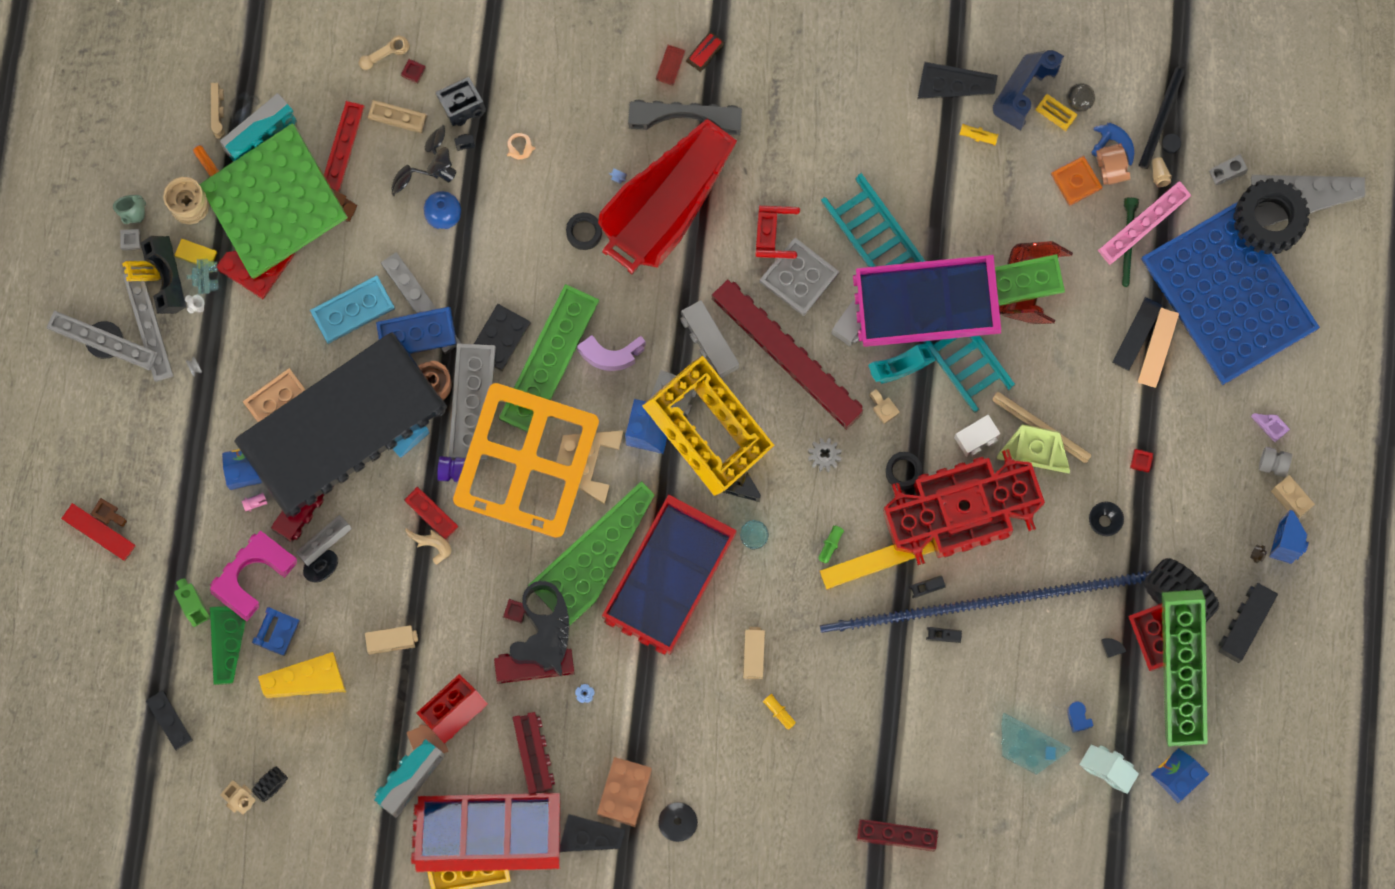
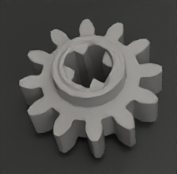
[808,438,842,472]

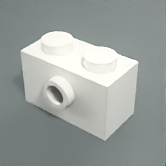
[954,415,1000,457]

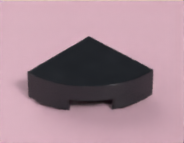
[1101,638,1127,659]

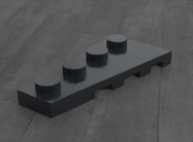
[917,62,998,99]

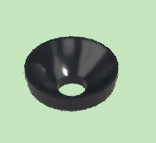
[1089,501,1124,537]

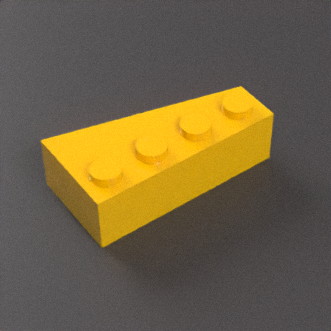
[258,652,347,698]

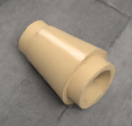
[1152,158,1172,187]

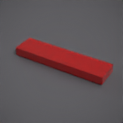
[61,503,136,561]

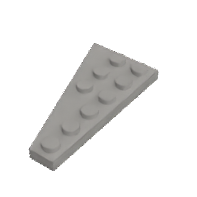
[1251,175,1365,227]

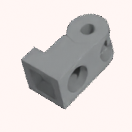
[1209,154,1248,185]

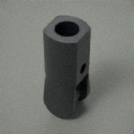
[909,575,946,599]
[926,627,962,643]

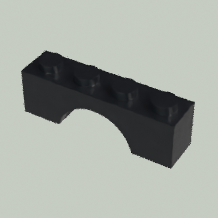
[141,236,186,314]

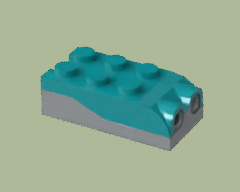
[220,93,297,162]
[374,739,445,818]

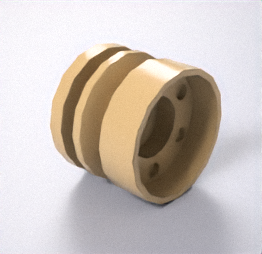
[163,177,210,225]

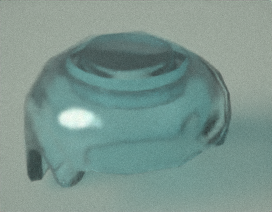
[740,520,769,550]

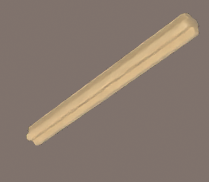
[992,392,1091,463]

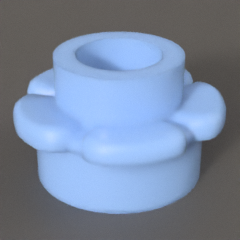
[609,168,627,184]
[575,684,594,703]

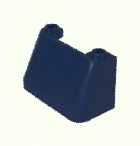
[992,50,1064,131]

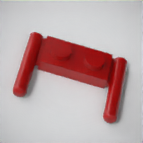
[755,205,800,259]

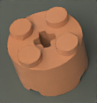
[1096,143,1131,185]
[418,361,452,400]

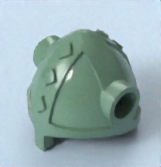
[113,195,146,224]

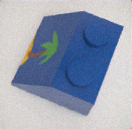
[222,449,263,490]
[1151,748,1209,803]

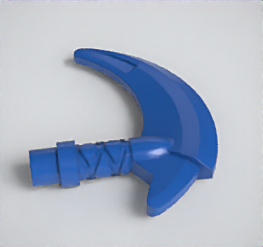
[1091,122,1134,166]

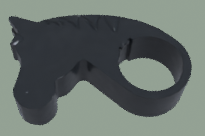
[510,581,570,676]

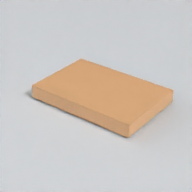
[243,368,305,422]

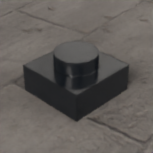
[454,134,475,151]

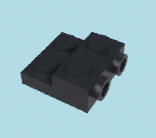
[435,77,486,126]

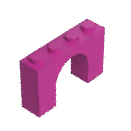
[210,530,297,621]

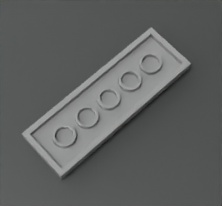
[449,343,496,460]

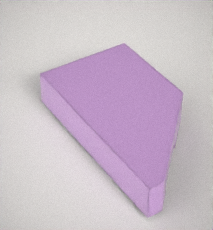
[1251,413,1290,443]

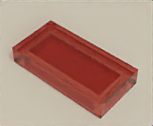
[656,45,685,86]

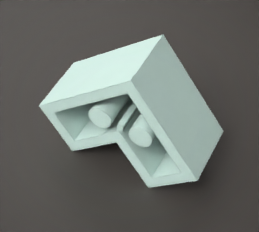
[1079,745,1139,794]

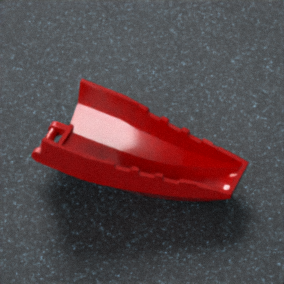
[598,119,737,275]

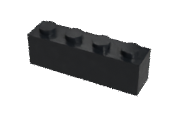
[1218,583,1278,663]

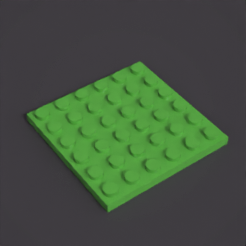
[199,123,348,279]

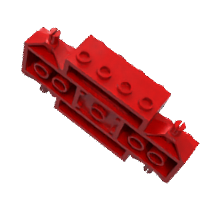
[883,449,1045,566]

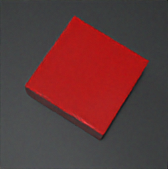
[1130,449,1153,473]

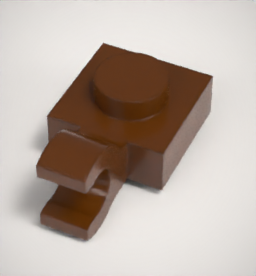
[90,498,127,527]

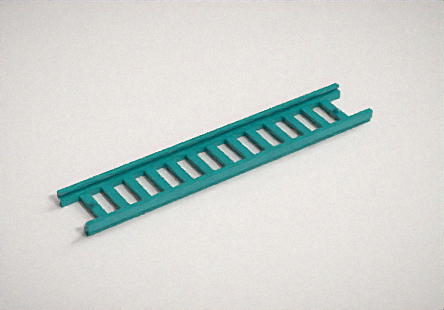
[821,173,1015,413]

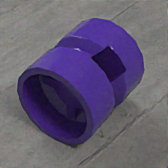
[438,456,466,482]

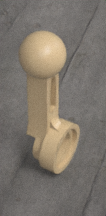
[359,36,409,70]

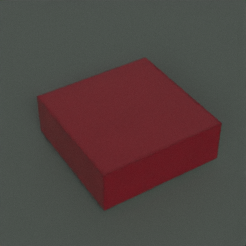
[401,59,426,84]
[503,599,528,624]

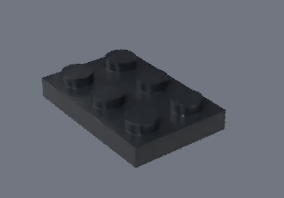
[474,303,531,371]

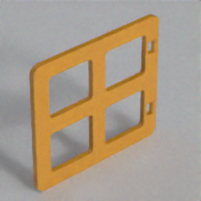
[453,383,599,538]

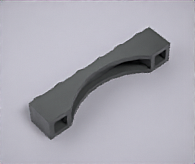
[628,100,742,135]

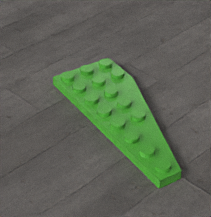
[528,481,655,627]

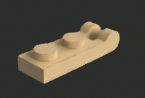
[211,83,225,139]

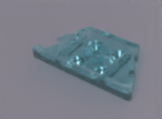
[1002,713,1071,775]

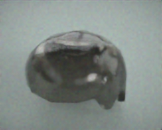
[1066,83,1095,111]

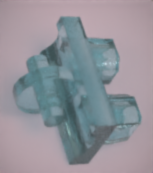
[187,259,218,294]

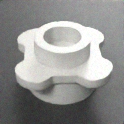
[185,294,205,313]

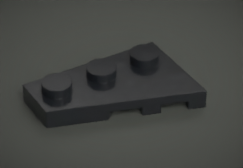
[560,814,626,852]

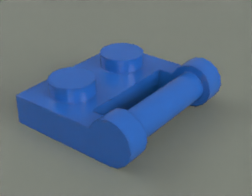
[252,607,300,656]

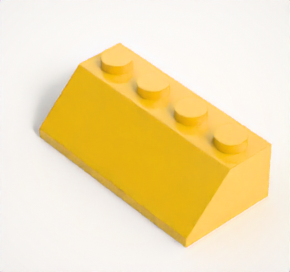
[425,836,510,889]

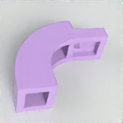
[577,335,646,371]

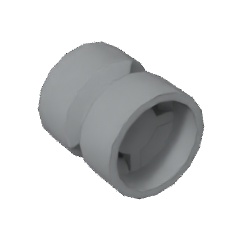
[1259,446,1292,477]

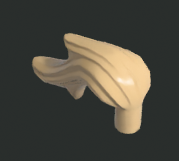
[405,528,452,565]

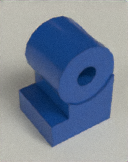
[1067,702,1094,733]

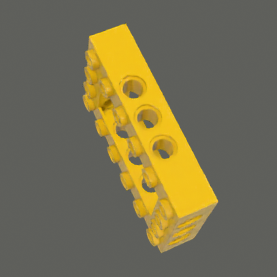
[642,356,775,496]

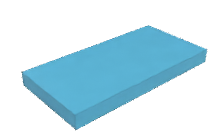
[310,276,395,344]

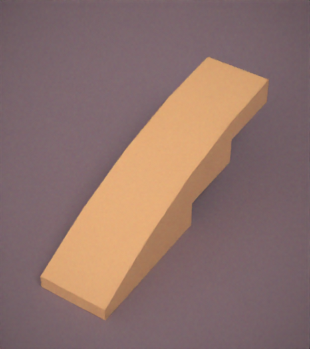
[1137,308,1179,388]

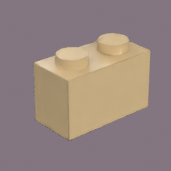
[1271,475,1315,519]

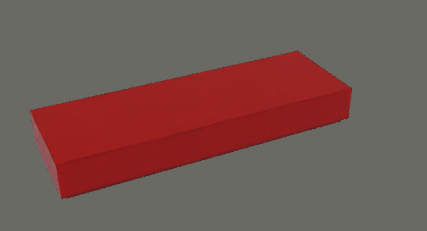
[404,486,458,540]

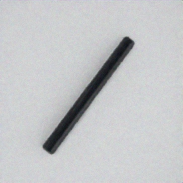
[1139,67,1185,169]

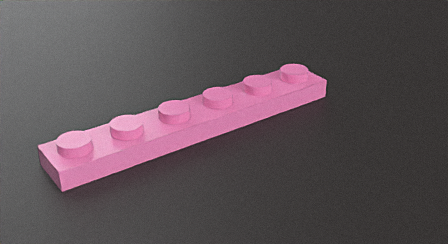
[1098,181,1192,265]

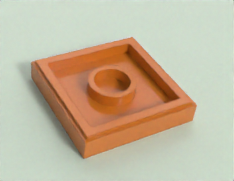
[1051,156,1103,206]

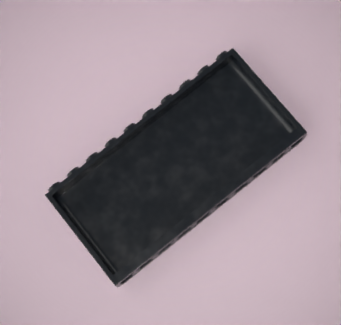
[234,332,447,518]

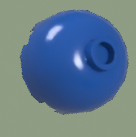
[423,191,461,229]

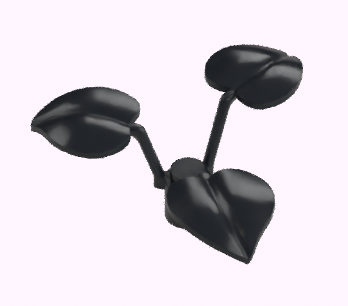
[392,125,456,197]

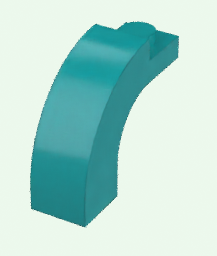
[868,343,935,384]

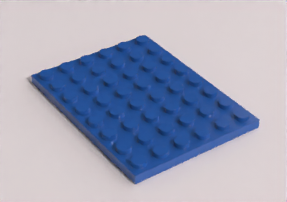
[1141,202,1320,386]

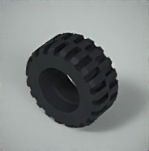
[1233,178,1310,255]
[1144,558,1219,623]

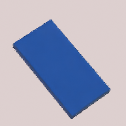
[376,307,457,354]

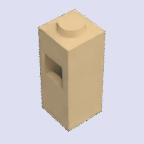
[365,625,418,655]
[743,627,765,680]

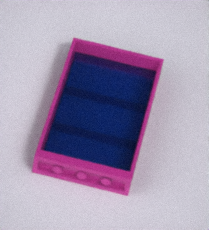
[853,255,1001,347]

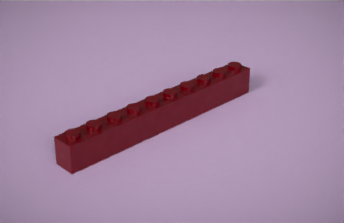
[712,279,863,430]

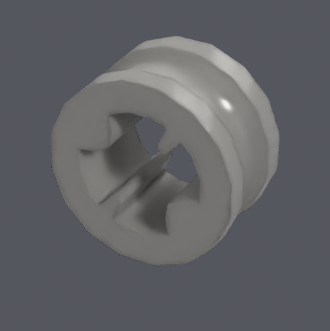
[186,357,202,376]

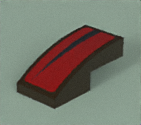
[686,32,725,72]

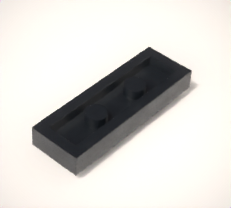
[146,690,193,751]

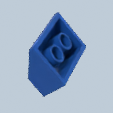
[1269,510,1309,564]

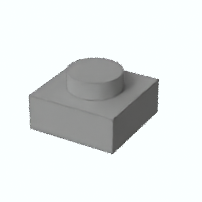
[120,229,141,250]

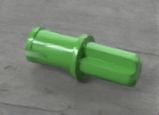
[818,525,844,564]

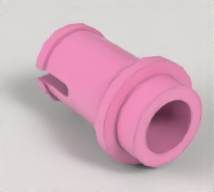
[242,493,267,512]

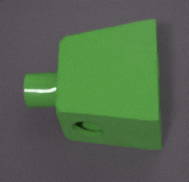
[174,579,210,627]

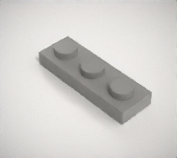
[296,515,352,566]

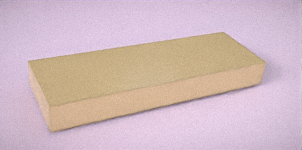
[368,100,427,133]

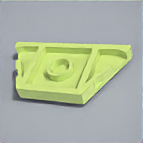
[997,424,1070,474]

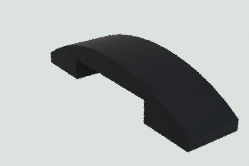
[1112,297,1162,371]

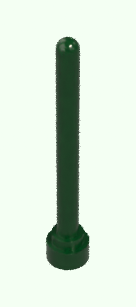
[1122,197,1139,287]

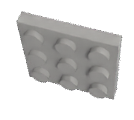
[759,238,839,316]

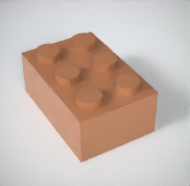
[597,757,652,827]

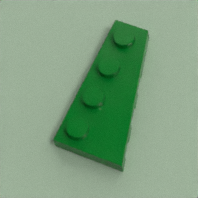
[210,606,246,685]

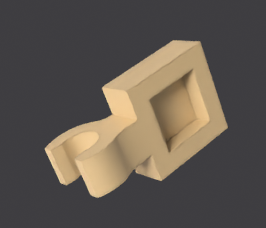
[869,389,900,424]

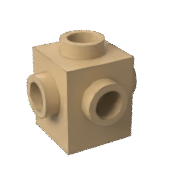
[220,780,256,815]

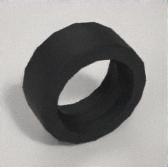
[566,212,602,250]
[885,452,922,490]

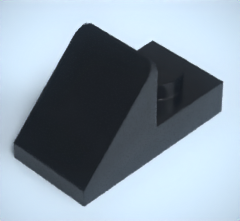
[722,472,761,502]

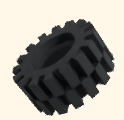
[251,766,288,802]

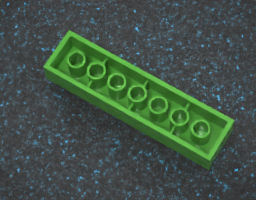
[1162,590,1208,746]

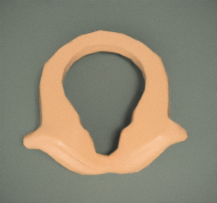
[507,133,536,160]

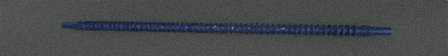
[819,570,1151,633]

